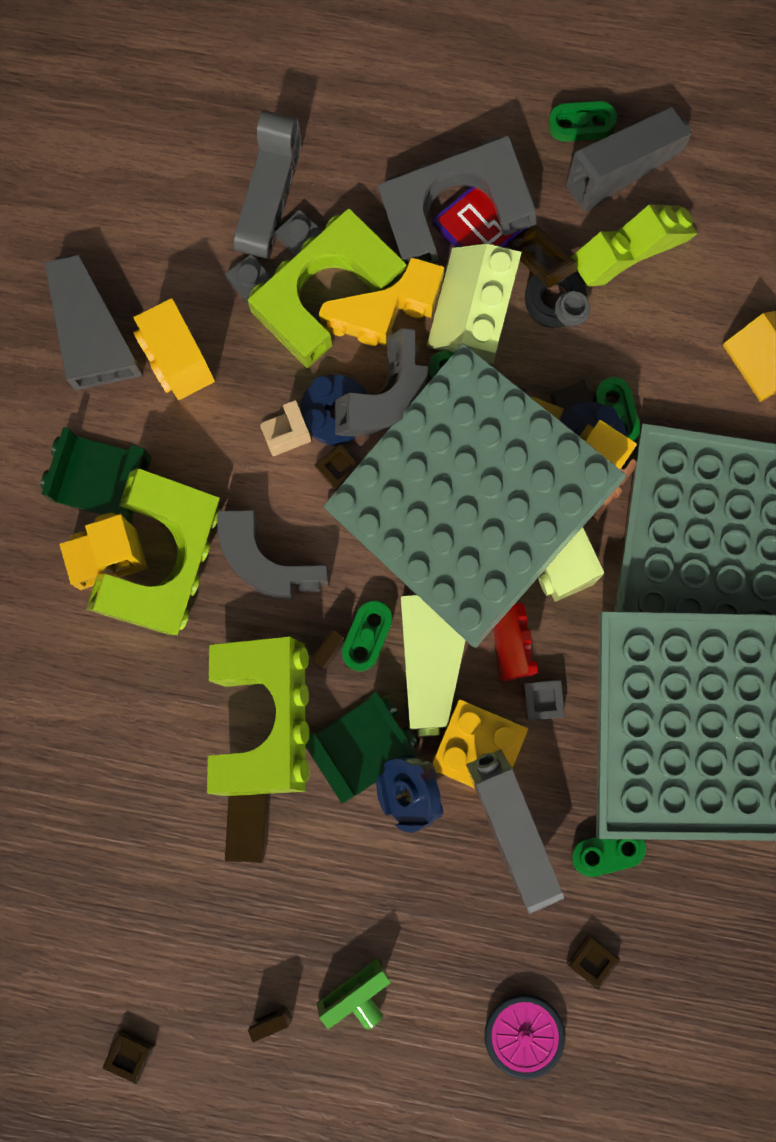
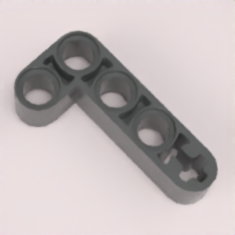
[234,110,302,259]

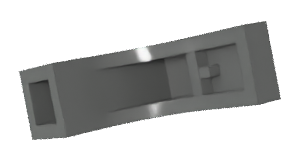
[335,328,428,437]
[217,511,329,601]

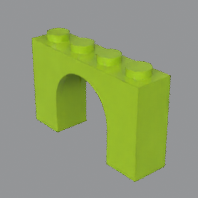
[247,208,407,369]
[86,468,220,635]
[207,637,309,796]

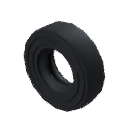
[524,272,587,328]

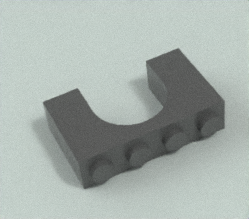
[377,136,537,267]

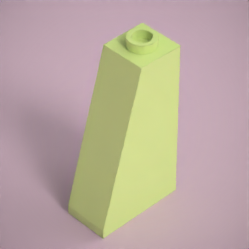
[401,595,466,737]

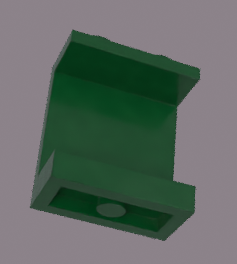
[41,427,152,523]
[305,692,419,804]

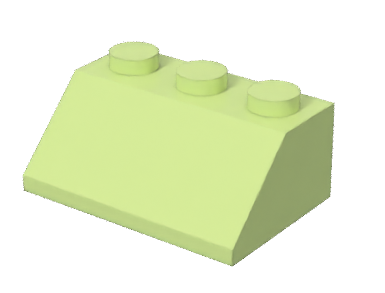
[427,244,522,364]
[538,527,604,602]

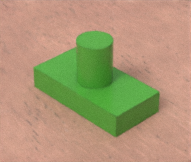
[316,958,391,1029]

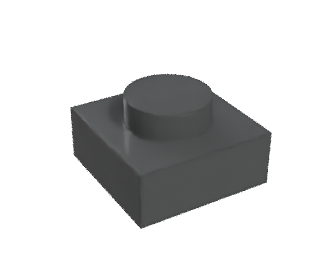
[275,209,323,256]
[225,254,271,304]
[523,680,565,721]

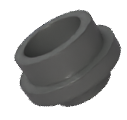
[555,291,591,327]

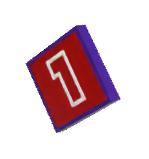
[432,187,528,248]

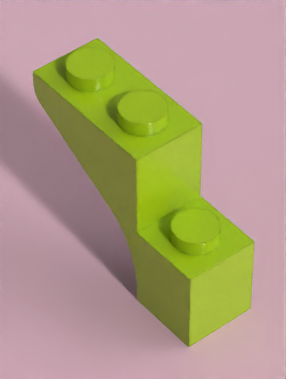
[571,205,698,286]

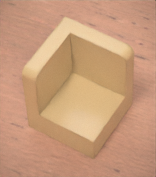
[260,400,311,457]

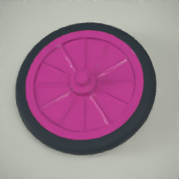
[484,994,565,1079]

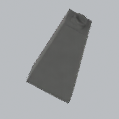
[566,107,692,213]
[44,255,143,391]
[466,750,565,914]

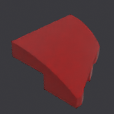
[493,603,538,682]

